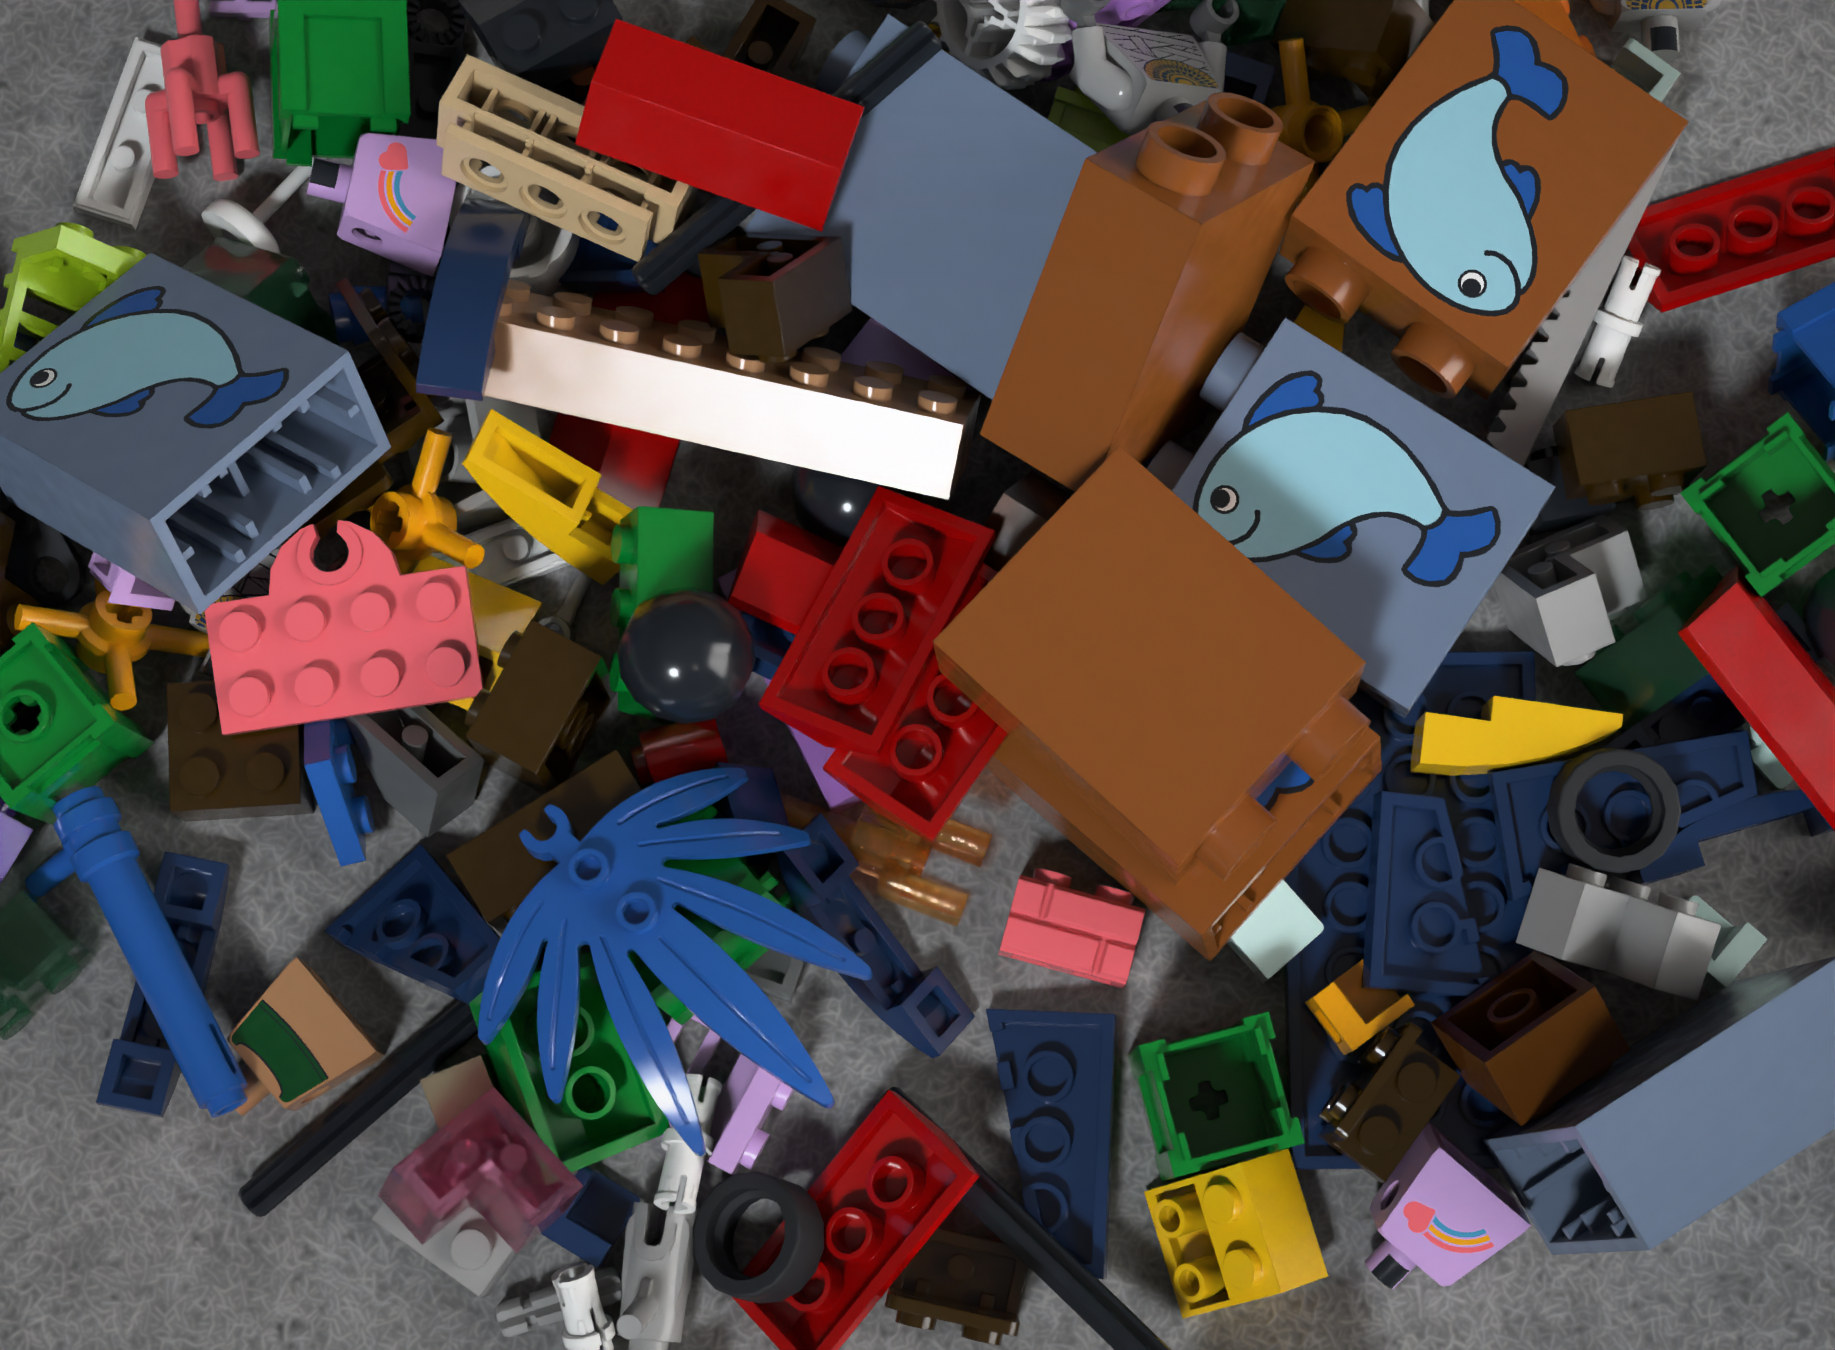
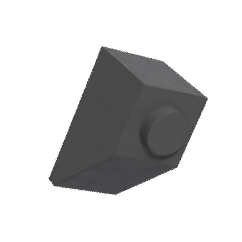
[345,706,484,838]

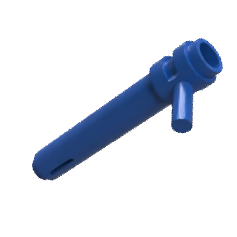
[25,786,248,1118]

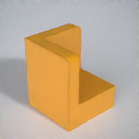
[1305,960,1415,1055]

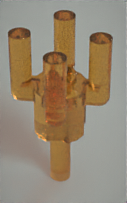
[783,794,992,927]

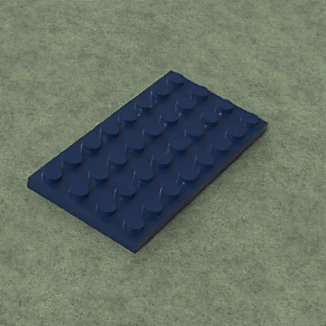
[1284,652,1545,1170]

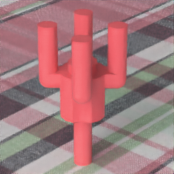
[145,0,260,181]

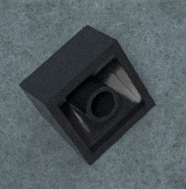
[457,0,623,90]

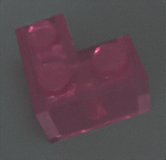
[378,1087,583,1254]

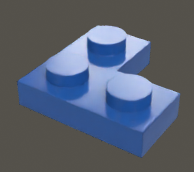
[304,718,375,866]

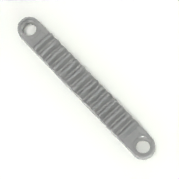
[1483,106,1688,466]

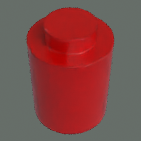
[630,718,729,785]

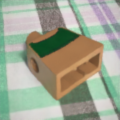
[227,957,385,1116]

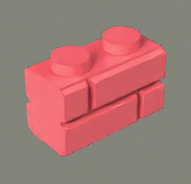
[998,868,1146,989]

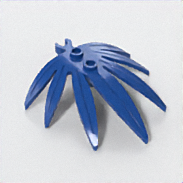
[478,768,873,1157]

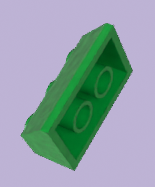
[609,506,714,724]
[469,949,671,1180]

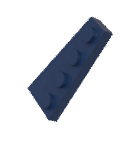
[1487,730,1758,901]
[986,1009,1117,1279]

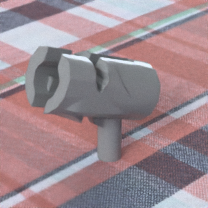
[616,1202,700,1350]

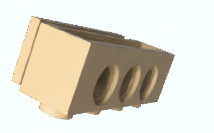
[436,54,698,262]

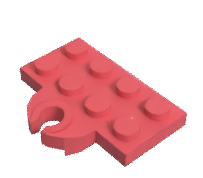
[204,520,485,736]

